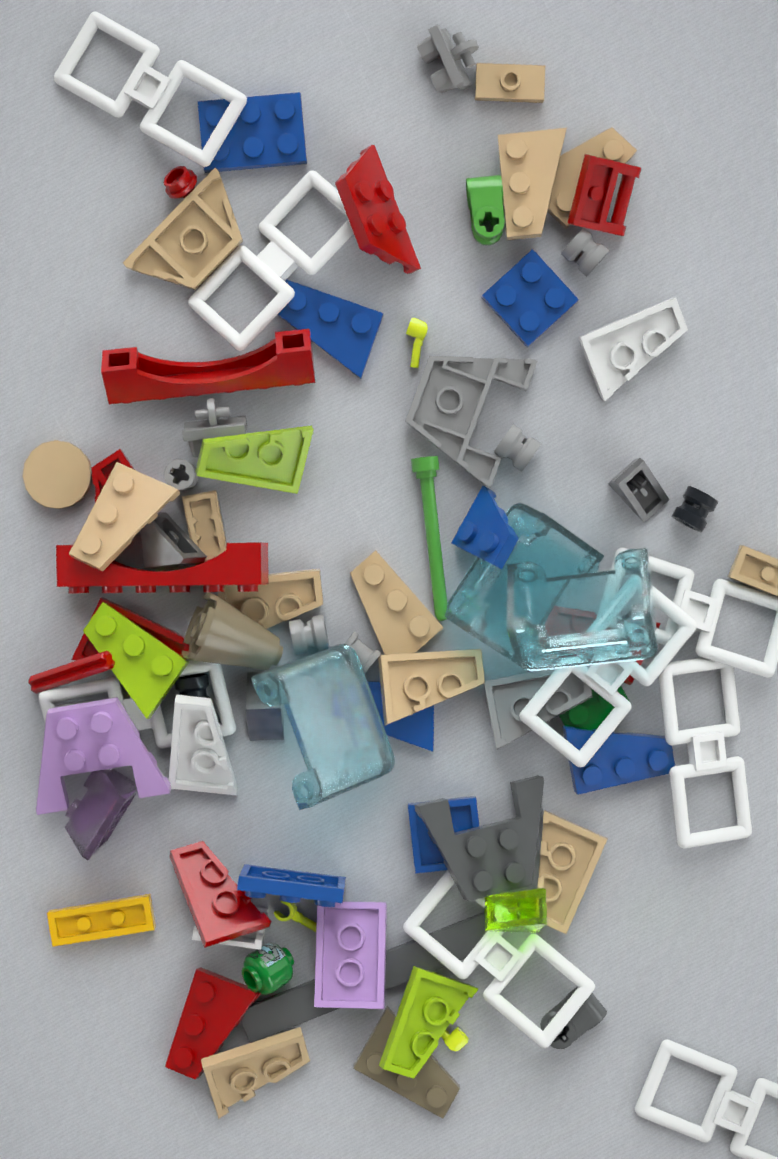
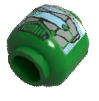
[241,942,294,995]

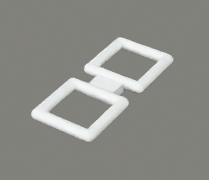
[54,12,247,167]
[188,170,354,351]
[597,547,778,678]
[519,574,697,767]
[658,658,752,849]
[39,660,236,749]
[403,870,595,1048]
[634,1040,778,1159]

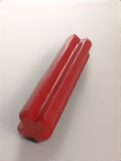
[28,651,115,694]

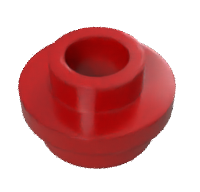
[163,166,197,199]

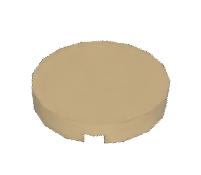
[22,440,92,509]

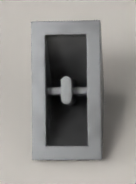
[608,458,670,522]
[140,512,207,568]
[246,671,284,741]

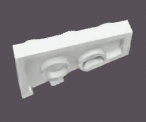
[578,297,688,401]
[169,695,238,795]

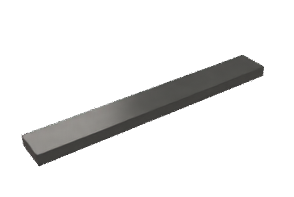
[241,911,503,1043]

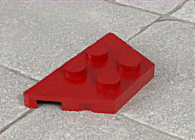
[335,145,421,274]

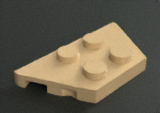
[123,168,243,290]

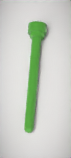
[411,456,449,621]

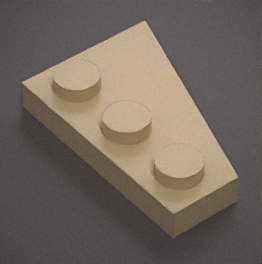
[547,127,637,229]
[498,128,567,240]
[69,462,181,571]
[350,550,444,655]
[218,569,323,629]
[378,649,485,726]
[534,810,608,934]
[201,1027,310,1119]

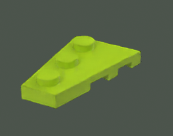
[196,425,314,494]
[83,602,189,719]

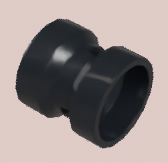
[671,486,718,532]
[174,674,211,698]

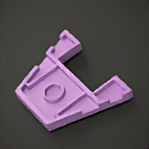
[36,697,171,815]

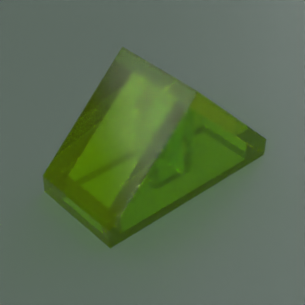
[485,888,547,932]

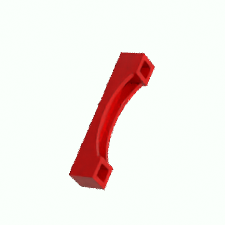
[101,329,315,405]
[56,542,269,594]

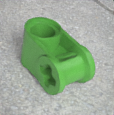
[466,175,505,246]

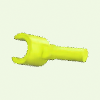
[406,318,428,368]
[274,901,317,932]
[441,1027,469,1052]

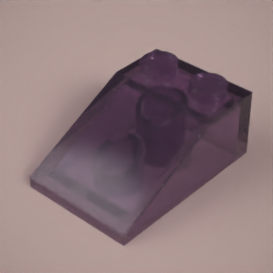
[65,768,138,861]

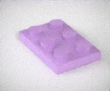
[314,902,387,1009]

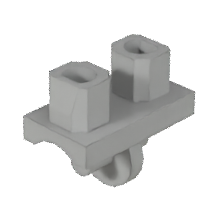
[417,25,479,93]
[182,398,247,457]

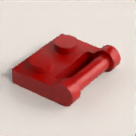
[568,154,642,236]

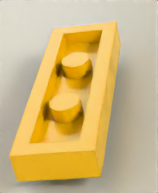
[47,894,156,947]

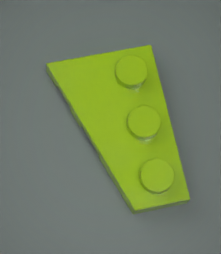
[379,966,478,1079]

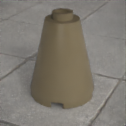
[182,592,283,670]

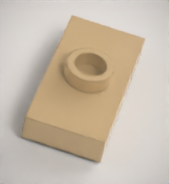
[475,63,545,103]
[182,490,227,564]

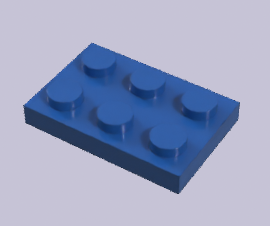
[197,92,307,173]
[237,864,346,907]

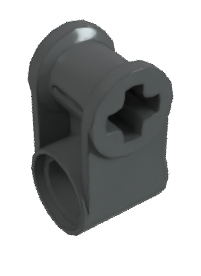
[540,987,607,1049]

